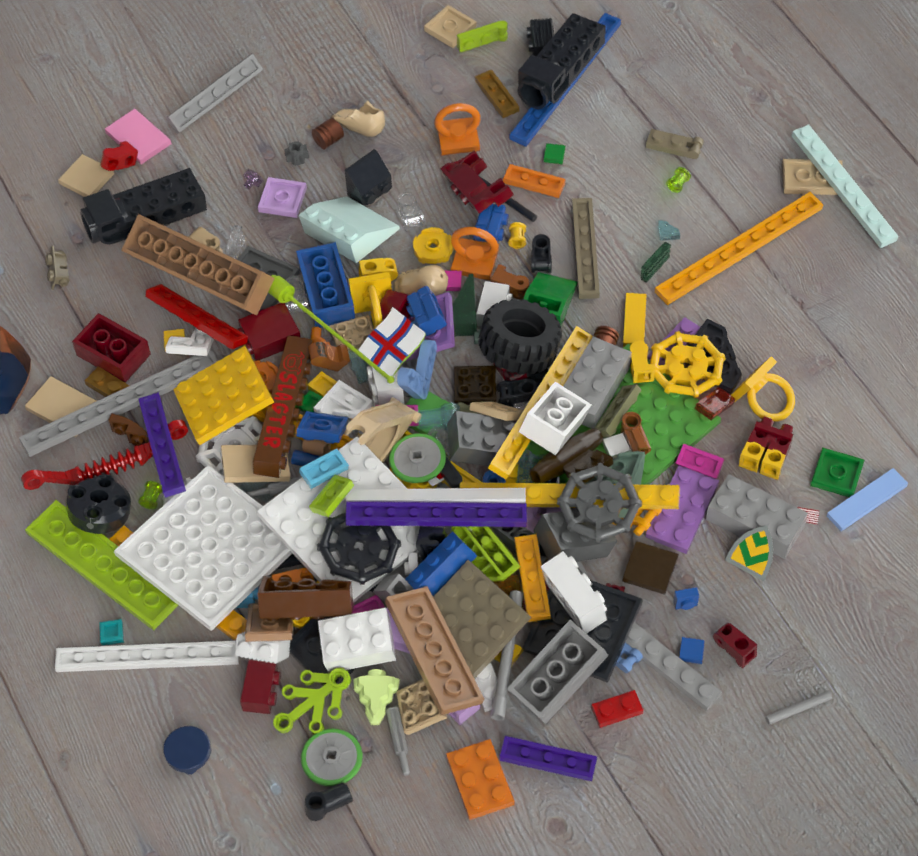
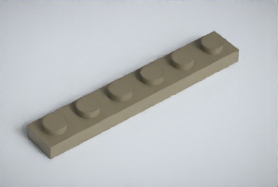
[572,198,600,299]

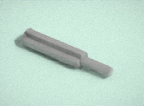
[247,476,302,498]
[386,707,410,776]

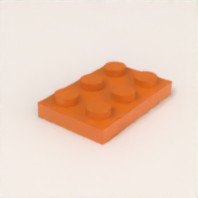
[446,739,514,820]

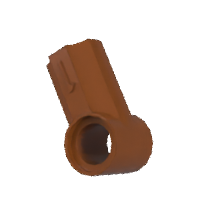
[620,412,651,455]

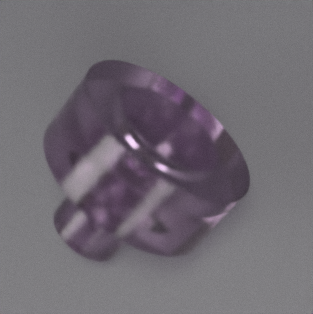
[243,169,264,190]

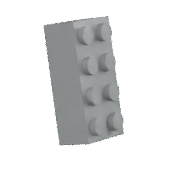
[563,336,632,429]
[706,474,808,559]
[507,620,608,724]

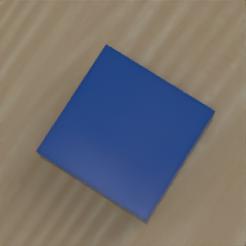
[679,637,705,664]

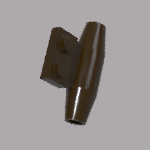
[529,428,613,484]

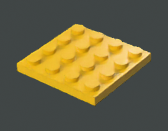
[173,346,274,445]

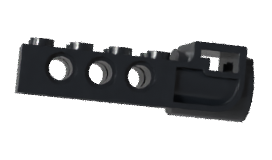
[517,13,606,109]
[80,168,207,245]

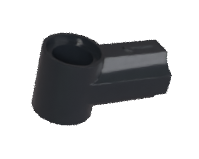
[305,782,353,821]

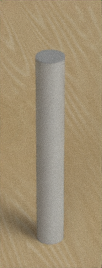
[765,691,832,725]

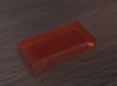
[694,387,736,421]

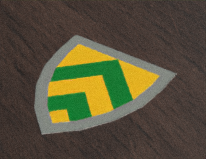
[725,525,773,581]

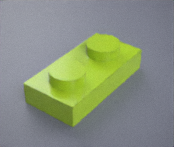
[309,475,354,517]

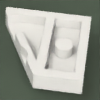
[314,380,373,419]

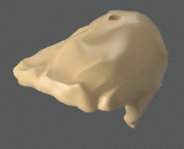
[331,101,385,137]
[394,265,448,296]

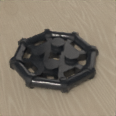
[317,512,401,585]

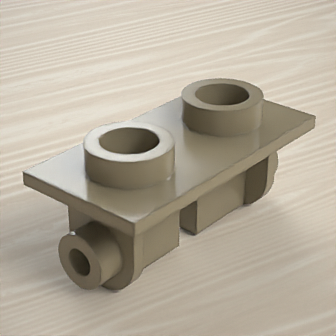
[45,246,69,290]

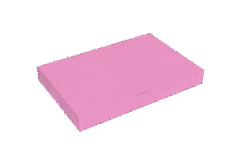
[105,109,171,165]

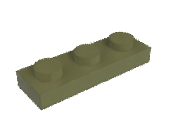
[595,384,641,437]

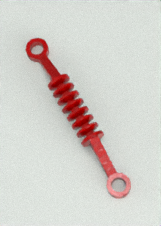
[21,420,188,490]

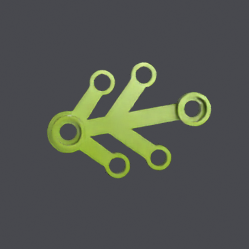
[273,668,351,734]

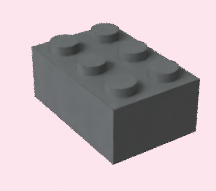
[447,411,517,466]
[533,509,617,562]

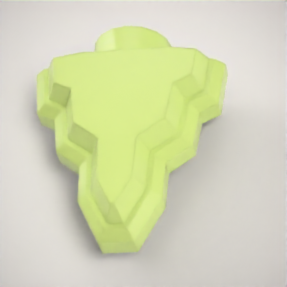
[353,669,400,725]

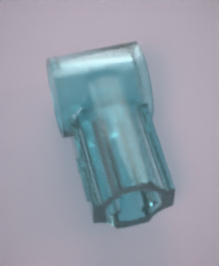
[418,403,460,430]

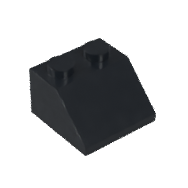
[345,149,392,207]

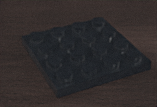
[523,580,643,683]

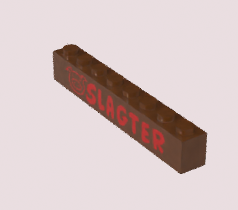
[253,336,313,478]

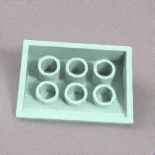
[299,197,400,263]

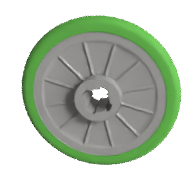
[389,433,446,483]
[301,729,363,786]

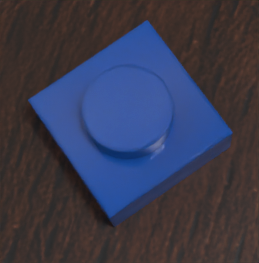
[673,587,699,610]

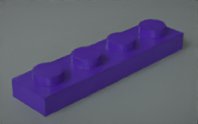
[500,736,597,782]

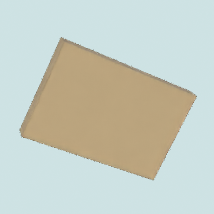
[782,159,843,195]
[25,376,96,437]
[221,445,290,483]

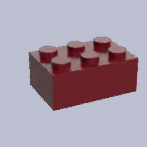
[72,313,151,383]

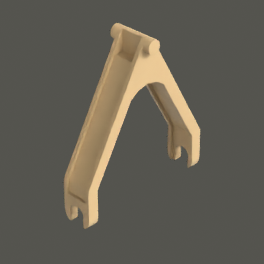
[344,397,422,463]

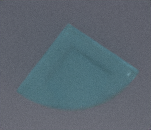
[658,220,681,241]

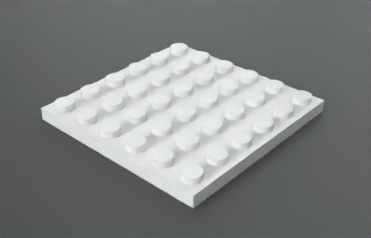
[257,437,445,603]
[114,465,292,631]

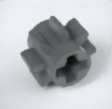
[284,141,309,166]

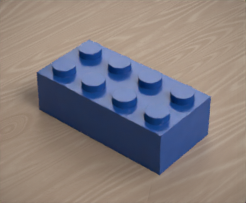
[296,242,355,328]

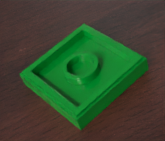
[810,447,865,498]

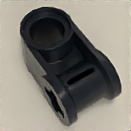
[531,234,552,273]
[497,379,537,407]

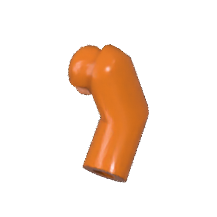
[310,327,331,345]

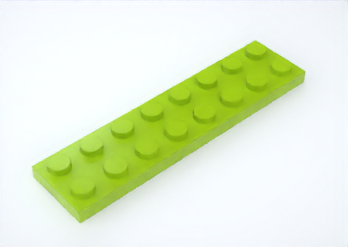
[25,500,178,631]

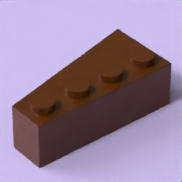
[258,576,354,621]

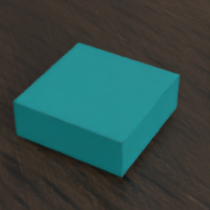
[99,619,124,646]

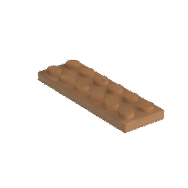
[385,587,484,716]

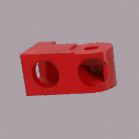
[100,141,138,171]

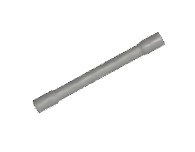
[491,591,523,721]

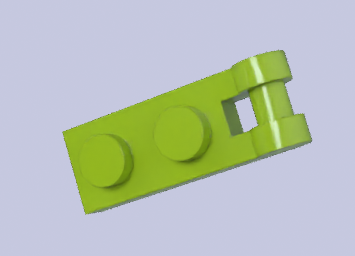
[457,20,508,53]

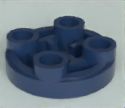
[163,726,212,775]

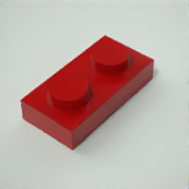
[591,690,643,728]

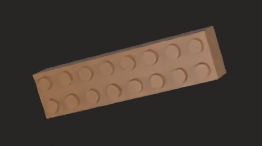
[121,214,275,315]

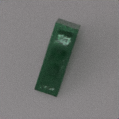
[452,274,477,337]

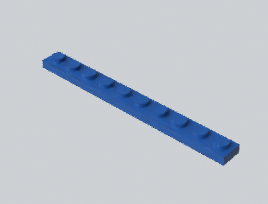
[510,13,621,147]

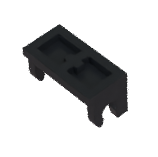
[415,526,447,560]

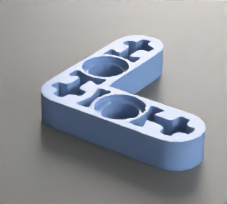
[397,339,437,400]

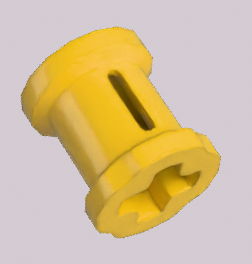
[508,222,526,249]

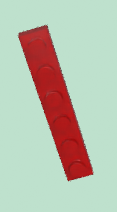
[145,284,248,350]

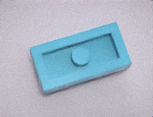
[299,449,349,489]

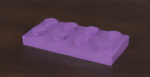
[646,465,719,554]

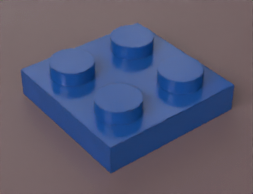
[296,411,348,444]

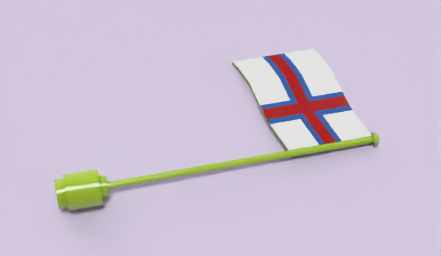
[268,275,426,384]

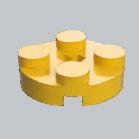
[413,227,453,264]

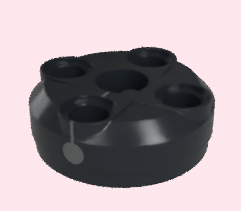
[66,474,131,534]

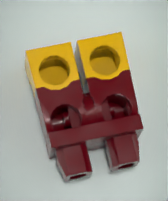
[739,417,794,480]

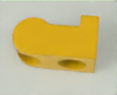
[358,258,398,281]
[630,341,655,383]

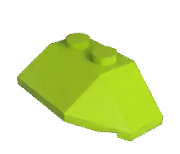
[451,526,521,582]

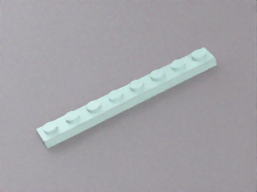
[792,125,899,248]

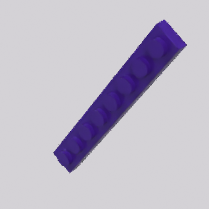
[346,502,527,527]

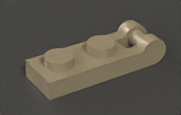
[646,129,704,159]

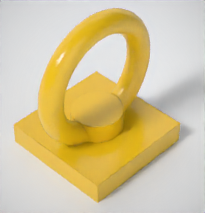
[348,272,392,329]
[729,356,795,422]

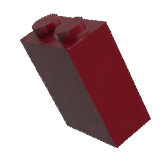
[237,303,301,361]

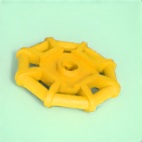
[650,331,726,398]

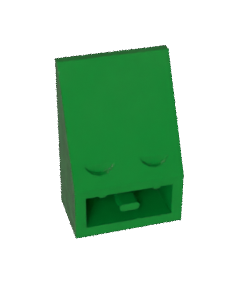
[523,272,578,327]

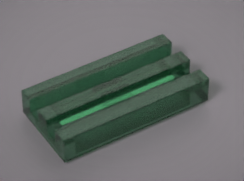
[641,241,671,283]

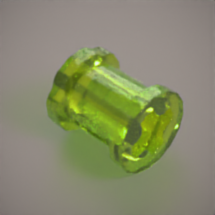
[666,167,691,193]
[138,481,163,510]

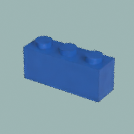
[405,531,477,597]

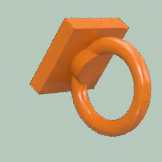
[434,103,481,155]
[451,227,499,280]

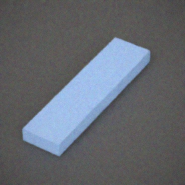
[826,468,908,532]

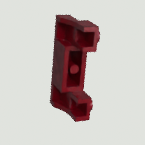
[440,150,514,213]

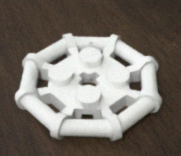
[196,416,262,477]

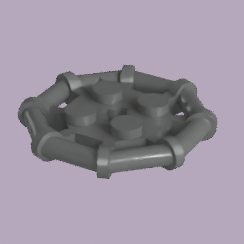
[557,463,642,543]

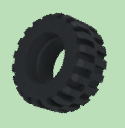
[478,299,562,375]

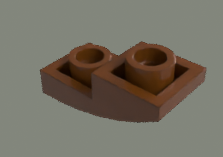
[109,413,149,446]

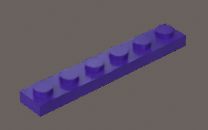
[138,392,186,498]

